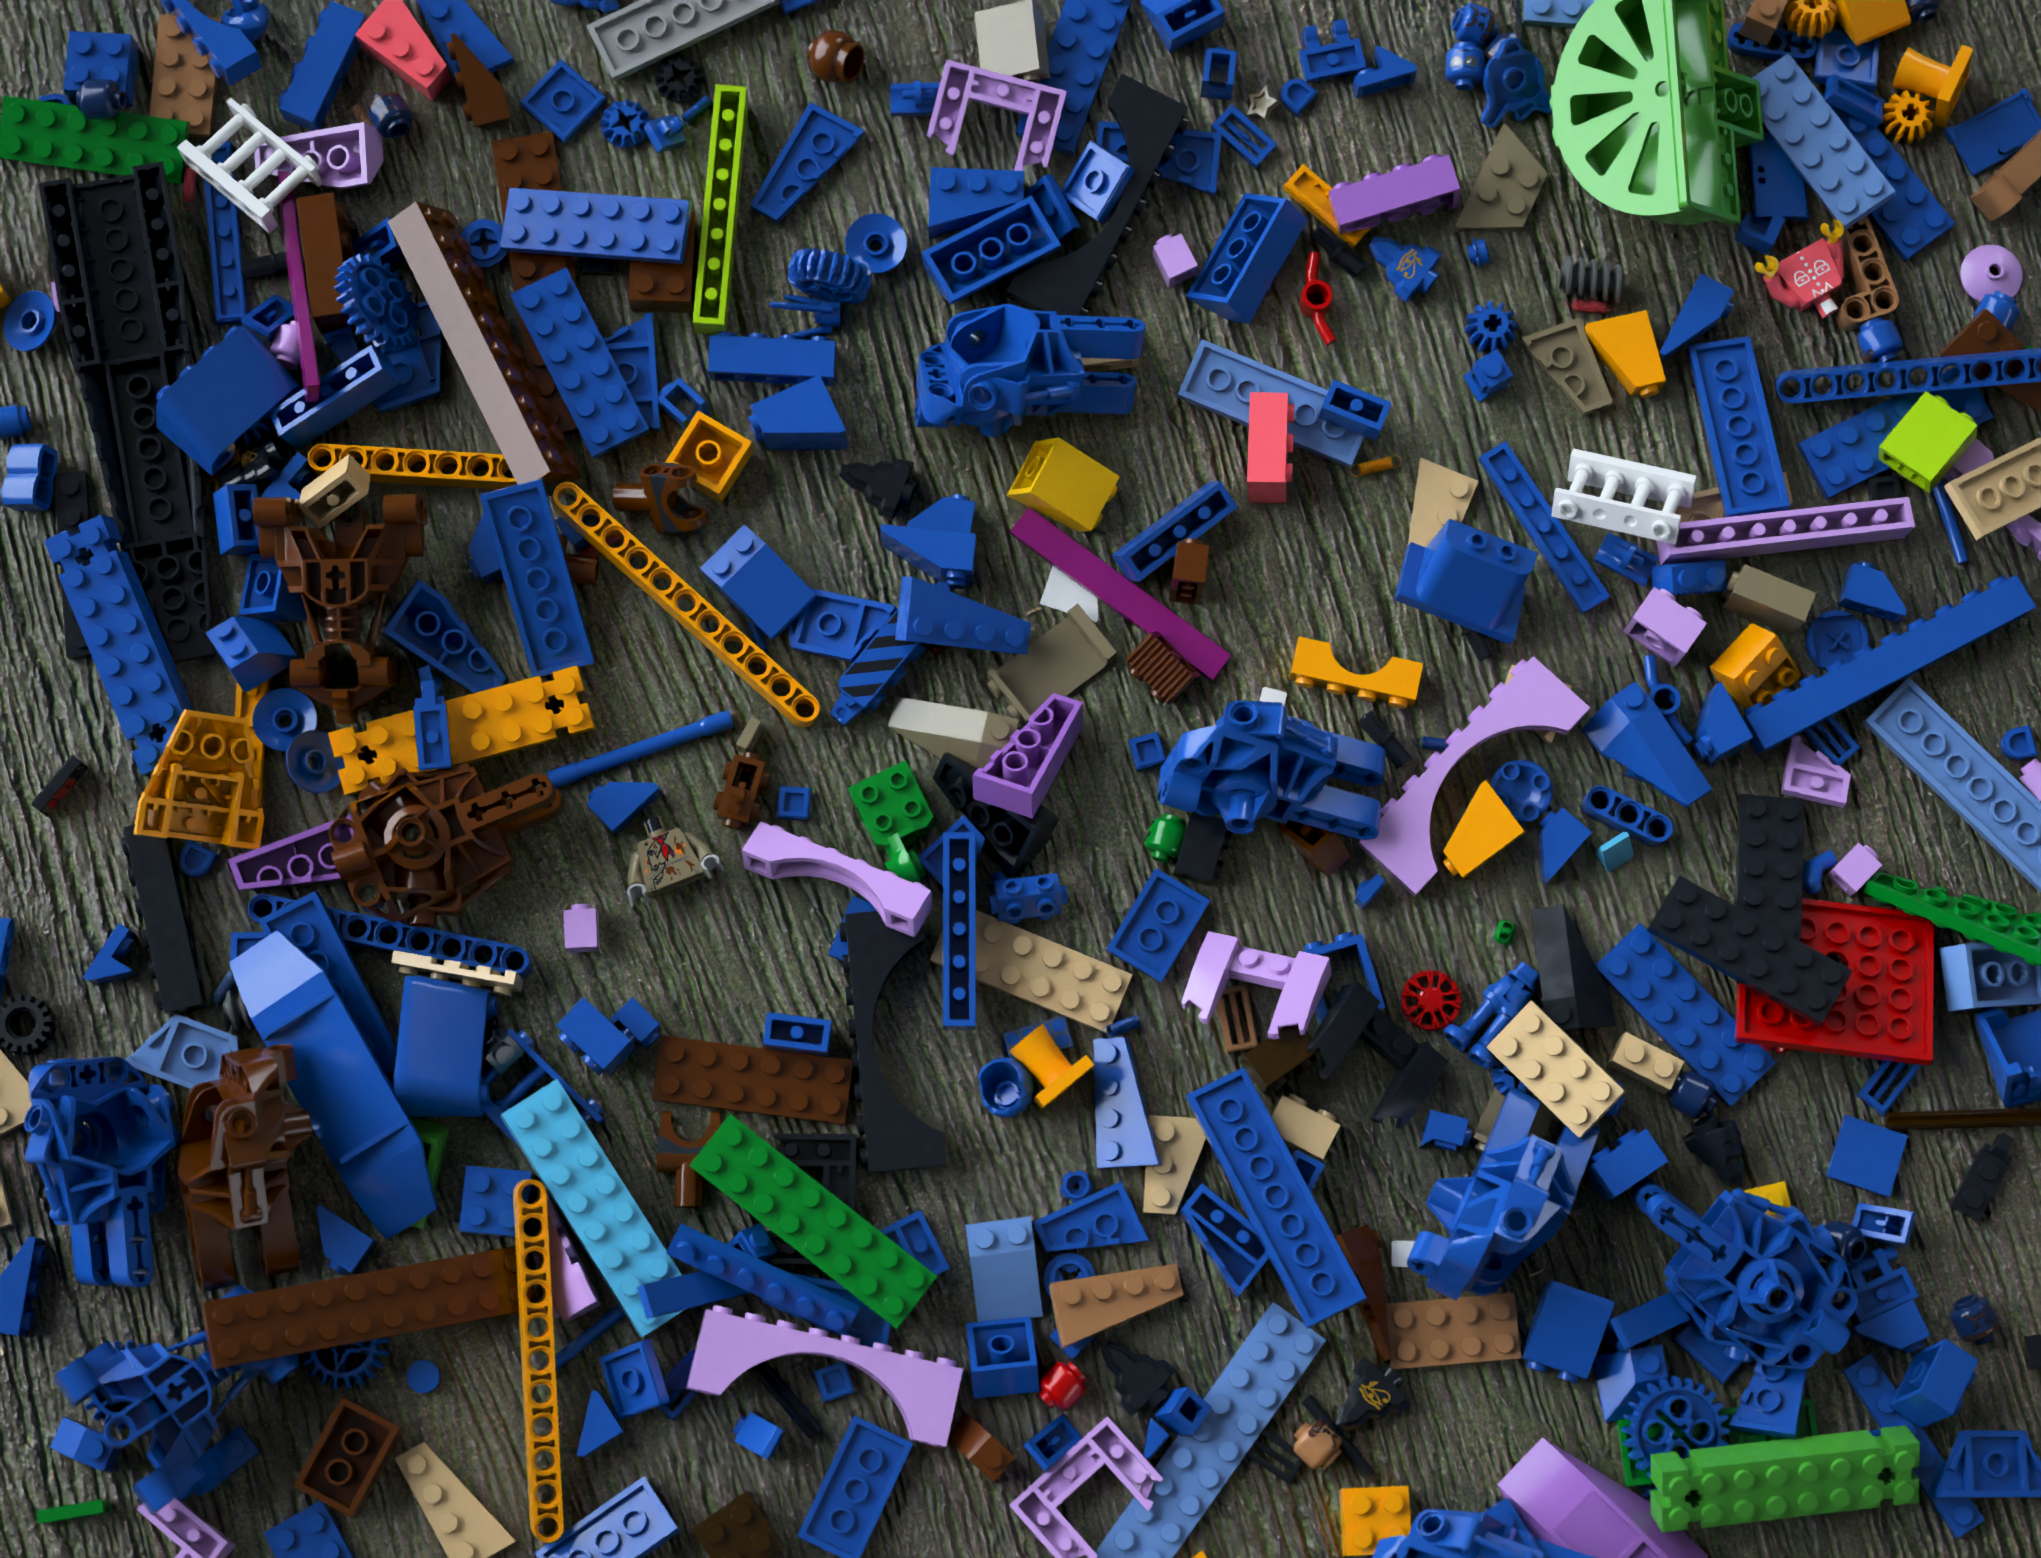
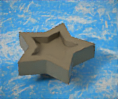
[1247,85,1280,121]

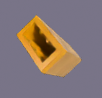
[1584,310,1666,397]
[1442,780,1525,879]

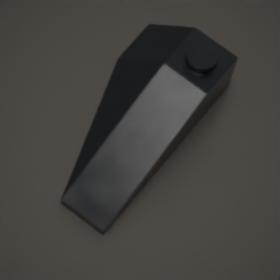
[933,752,1059,878]
[1531,904,1616,1034]

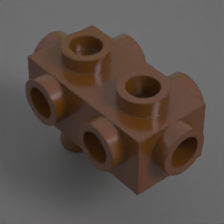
[713,752,771,831]

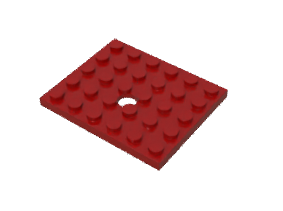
[1735,898,1934,1066]

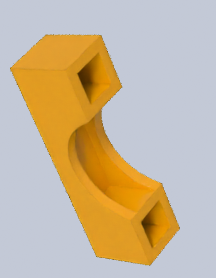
[1289,636,1423,709]

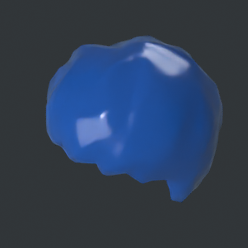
[978,1057,1034,1118]

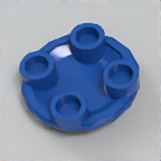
[1491,759,1553,823]

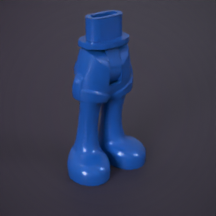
[1443,961,1540,1070]

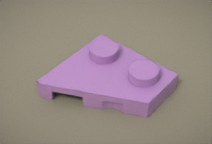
[1781,735,1851,808]

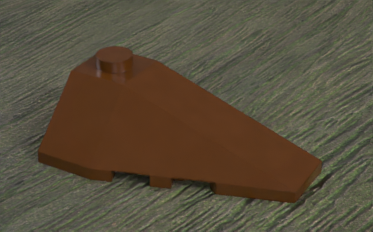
[1335,1224,1391,1362]

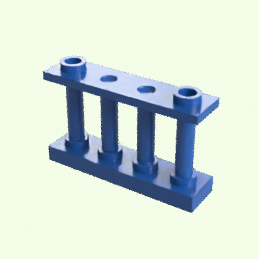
[481,1028,605,1145]

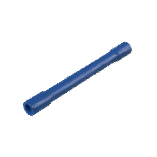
[547,710,734,788]

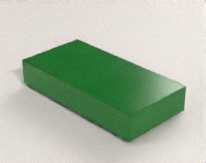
[36,1499,111,1524]

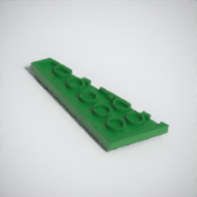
[1864,871,2041,966]

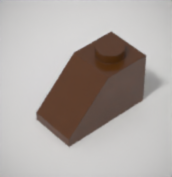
[1277,820,1351,877]
[948,1413,1016,1483]

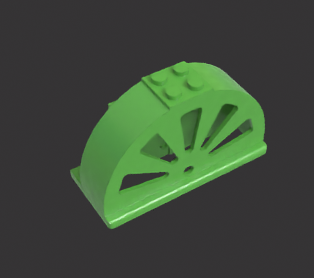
[1550,0,1764,225]

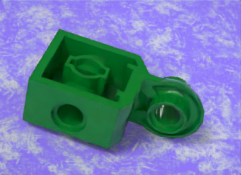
[848,760,935,884]

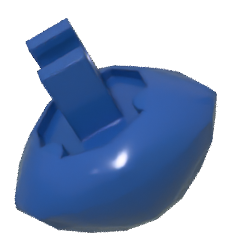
[219,0,270,44]

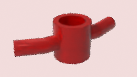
[1299,252,1337,346]

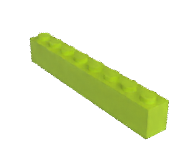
[693,84,749,335]

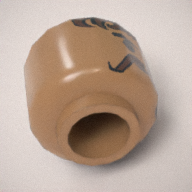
[1293,1420,1343,1470]

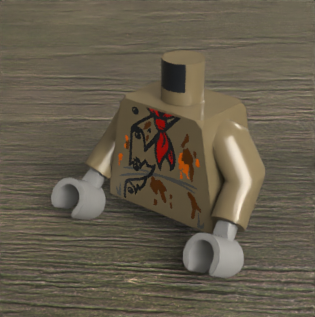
[627,816,725,906]

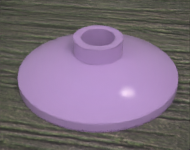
[1960,245,2023,302]

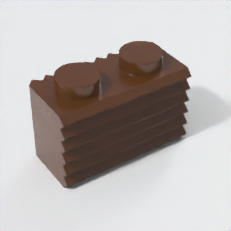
[1125,631,1201,705]

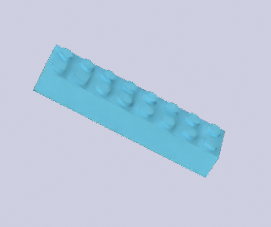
[500,1079,684,1337]

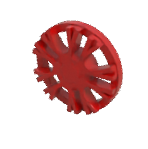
[1400,970,1461,1031]

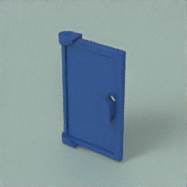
[1944,88,2041,177]
[1749,134,1810,222]

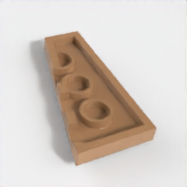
[1049,1264,1183,1349]

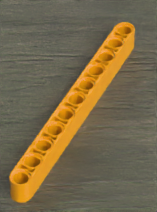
[552,482,820,728]
[513,1179,564,1543]

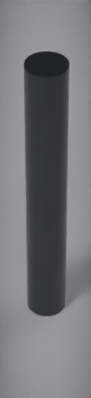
[1301,1394,1375,1480]

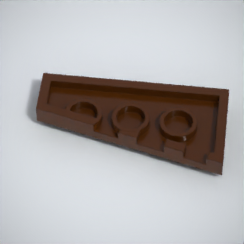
[1939,308,2041,413]

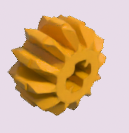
[1783,0,1837,40]
[1881,90,1935,145]

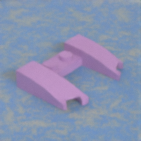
[927,59,1067,171]
[1182,931,1332,1039]
[1009,1416,1163,1558]
[136,1497,236,1558]

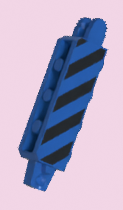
[830,581,951,727]

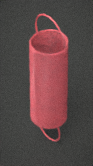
[182,163,197,210]
[1563,298,1616,314]

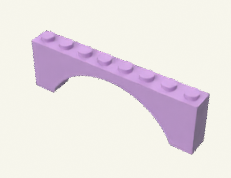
[1358,656,1590,897]
[686,1305,963,1448]

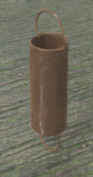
[348,98,373,126]

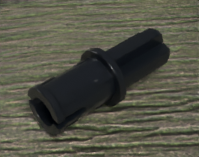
[1312,224,1367,279]
[241,248,305,278]
[1459,625,1495,661]
[1358,711,1412,770]

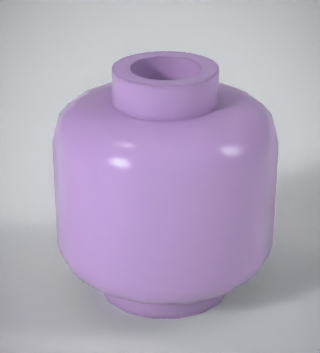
[270,321,315,370]

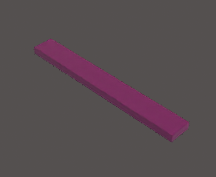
[277,171,320,402]
[1010,507,1231,682]

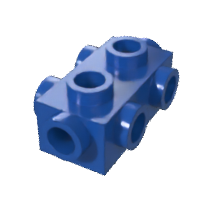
[988,871,1068,924]

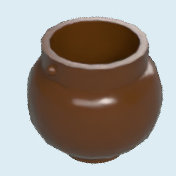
[808,30,865,83]

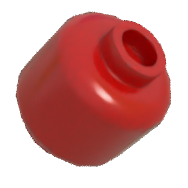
[1038,1361,1088,1410]

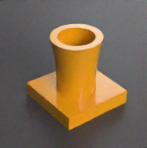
[1892,45,1973,128]
[1009,1023,1094,1110]

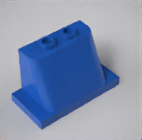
[1394,519,1537,644]

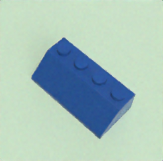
[1186,193,1308,324]
[921,196,1061,304]

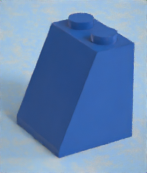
[748,374,848,450]
[1520,1280,1615,1384]

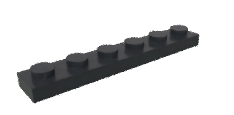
[54,470,93,660]

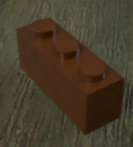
[1169,538,1210,605]

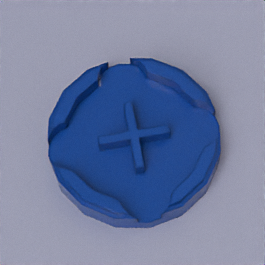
[1805,610,1869,671]

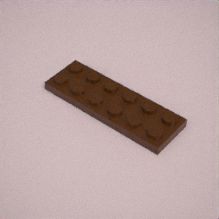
[652,1035,853,1125]

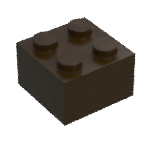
[1240,1025,1319,1094]
[692,1491,786,1558]

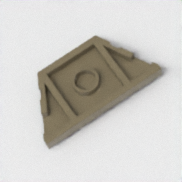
[1454,124,1548,232]

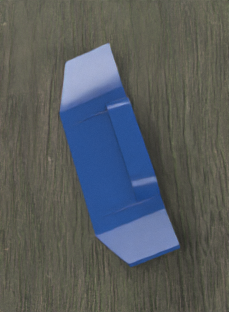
[229,930,437,1240]

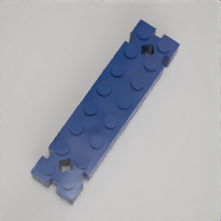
[44,515,194,776]

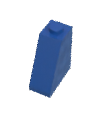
[1604,1292,1690,1353]

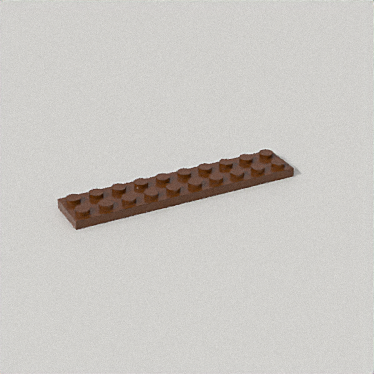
[491,131,579,435]
[201,1246,537,1370]

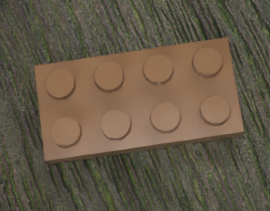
[149,14,221,139]
[1386,1293,1521,1370]

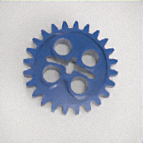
[334,253,420,352]
[1621,1376,1730,1477]

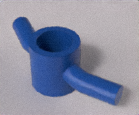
[1644,655,1694,747]

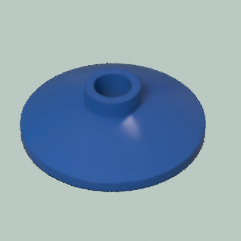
[845,213,907,274]
[4,291,57,352]
[252,688,317,751]
[286,730,345,793]

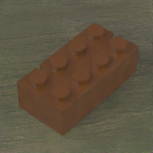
[296,192,356,336]

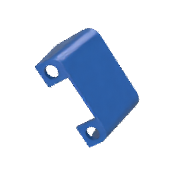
[156,325,302,476]

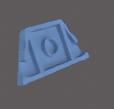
[125,1014,239,1089]

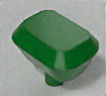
[1493,919,1516,945]

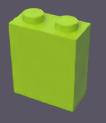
[1878,391,1978,494]

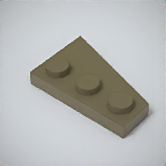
[1520,318,1613,416]

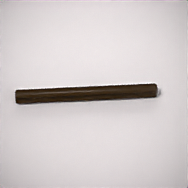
[1885,1108,2041,1130]

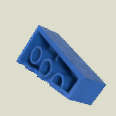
[895,576,1031,655]

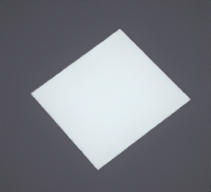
[1040,565,1098,622]

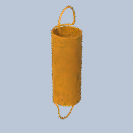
[1350,455,1401,477]

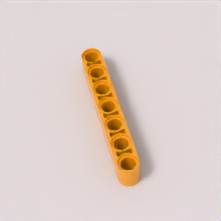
[307,444,517,490]

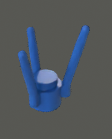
[770,294,840,339]

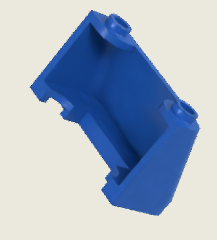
[394,976,498,1116]
[1976,1008,2041,1108]

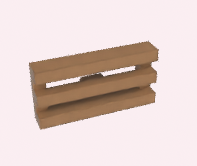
[1217,984,1258,1054]

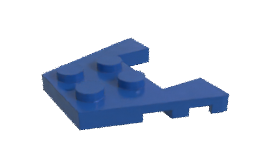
[323,301,442,414]

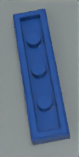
[637,1271,751,1319]

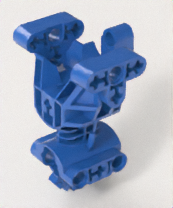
[54,1284,300,1516]

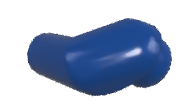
[1802,850,1837,894]

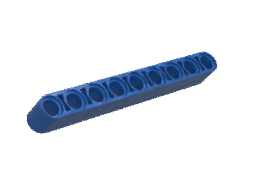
[1775,348,2041,403]
[248,894,532,978]

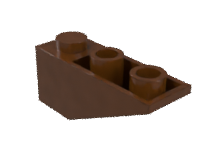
[447,33,511,127]

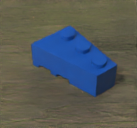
[928,167,1024,239]
[1180,1183,1269,1299]

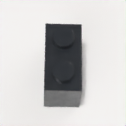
[1173,811,1232,886]

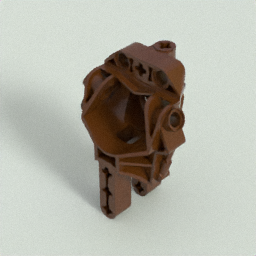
[329,763,565,927]
[178,1044,312,1293]

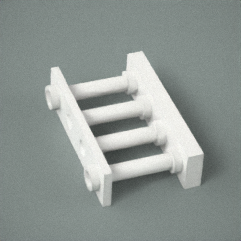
[177,98,323,233]
[1551,449,1697,544]

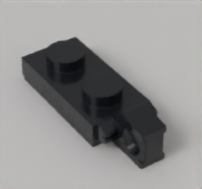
[1948,1132,2014,1222]

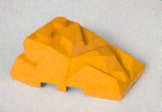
[133,709,264,849]

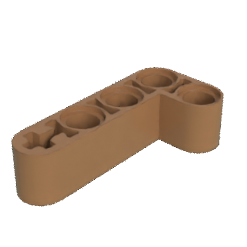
[1969,130,2041,221]
[1832,216,1899,332]

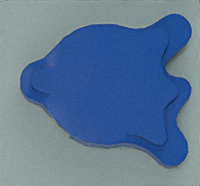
[1481,38,1553,128]

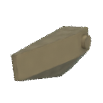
[888,696,1019,769]

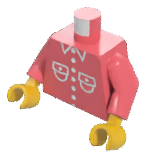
[1754,219,1844,319]

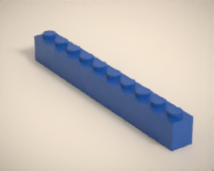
[1743,574,2036,756]

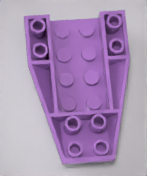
[1497,1438,1708,1558]

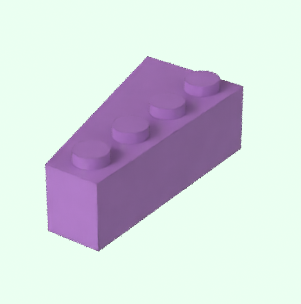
[1329,154,1460,234]
[973,693,1083,819]
[228,814,354,891]

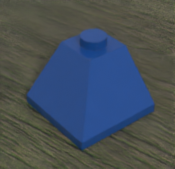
[1593,1344,1668,1423]

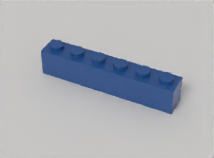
[943,832,976,1030]

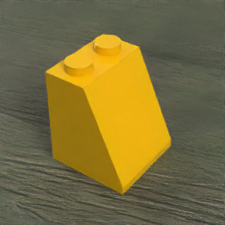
[1006,438,1120,532]

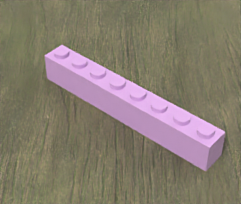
[1656,497,1915,565]

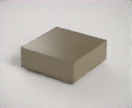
[736,717,763,753]

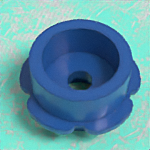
[1467,237,1490,268]
[1060,1170,1093,1202]

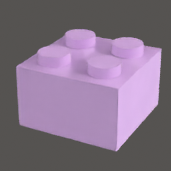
[1623,587,1707,667]

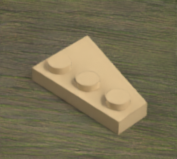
[1143,1115,1206,1215]

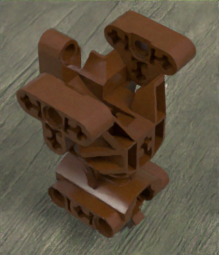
[253,494,428,724]

